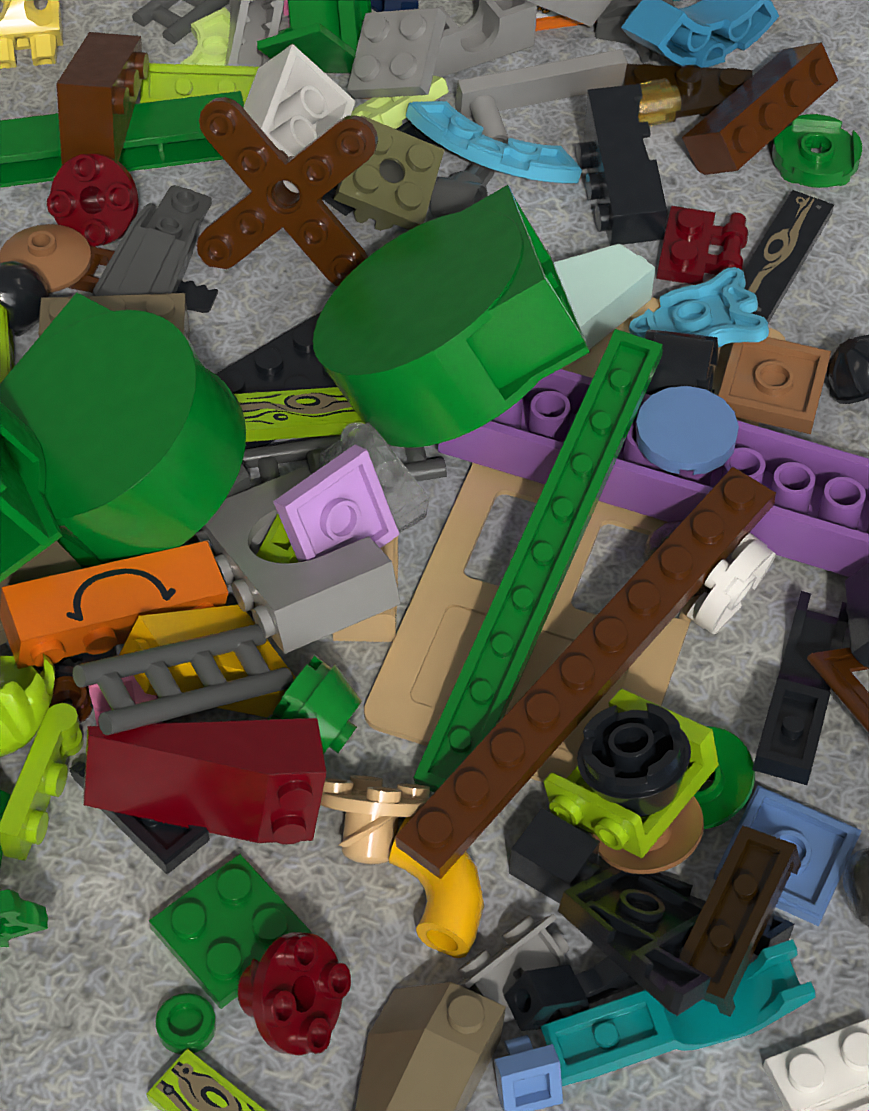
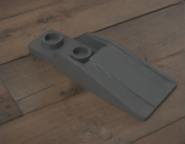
[93,185,212,296]

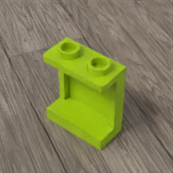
[543,688,719,858]

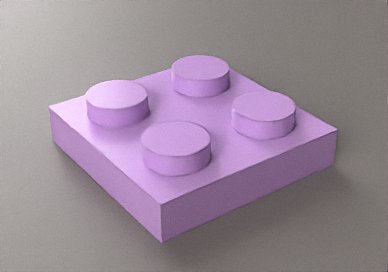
[273,444,400,562]

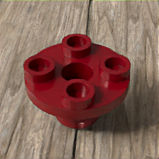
[47,153,139,247]
[237,932,351,1055]

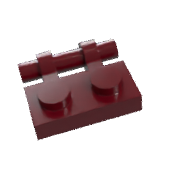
[656,206,749,285]

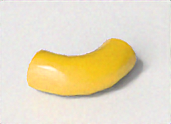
[389,817,484,958]

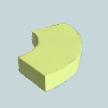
[180,7,230,66]

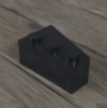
[576,84,667,246]

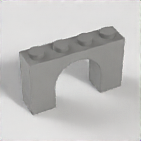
[193,467,401,654]

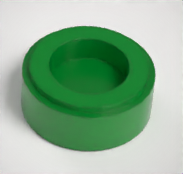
[156,993,216,1055]

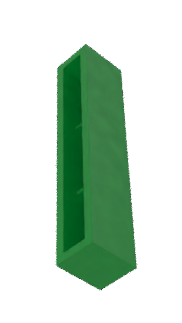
[0,91,244,188]

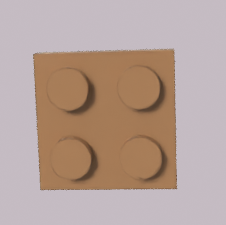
[718,337,831,434]

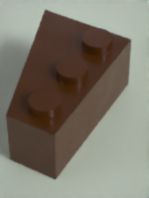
[57,32,149,166]

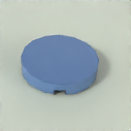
[635,386,739,475]

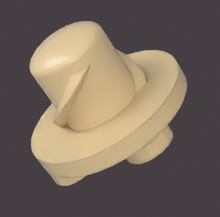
[320,775,430,864]

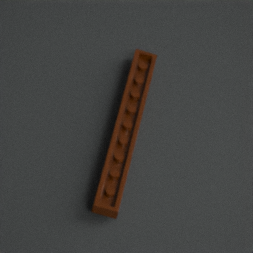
[395,467,776,879]

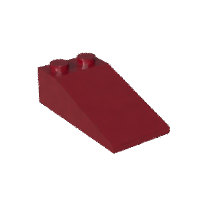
[83,718,327,845]

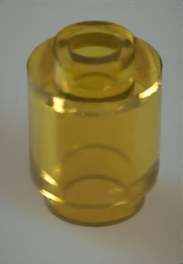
[638,78,681,127]

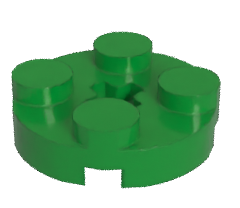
[772,114,863,188]

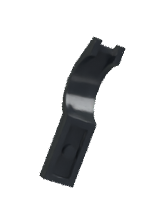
[752,591,849,785]

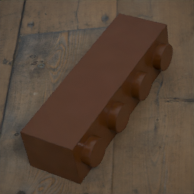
[682,42,838,175]

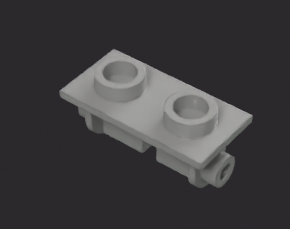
[458,914,569,1007]

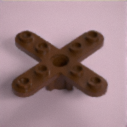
[196,97,378,287]

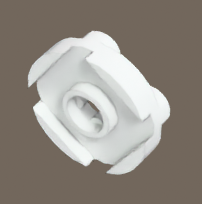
[687,533,776,635]

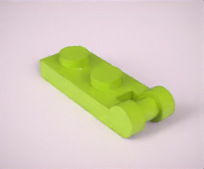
[0,703,84,861]

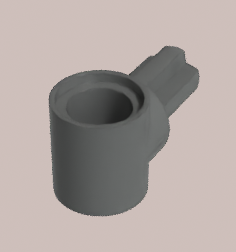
[430,162,495,217]

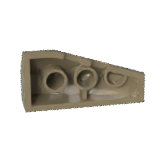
[355,982,506,1111]

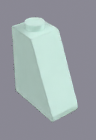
[554,243,655,350]

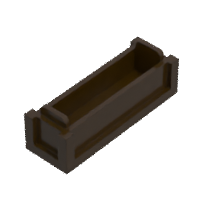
[678,825,801,1017]

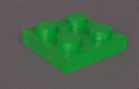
[149,854,312,1009]

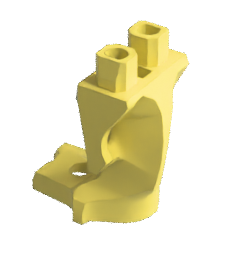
[0,0,63,69]

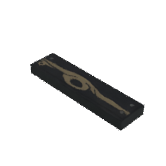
[743,190,834,323]

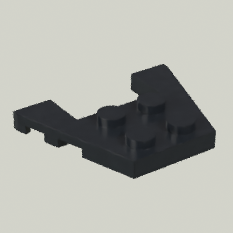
[558,866,794,1016]

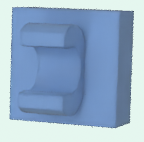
[494,1035,563,1111]

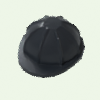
[826,334,869,404]

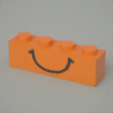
[0,541,229,669]

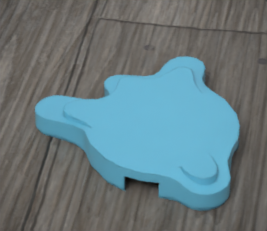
[629,267,769,348]

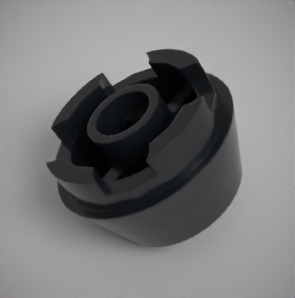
[577,703,691,816]

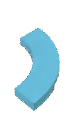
[406,101,582,183]

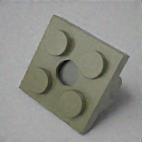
[333,115,445,231]

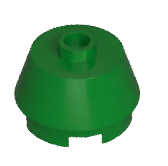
[266,655,362,754]

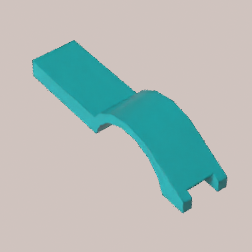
[541,939,816,1086]

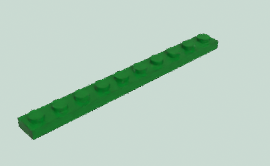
[413,329,663,792]

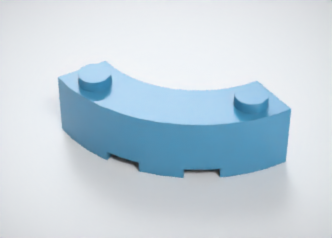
[621,0,779,68]

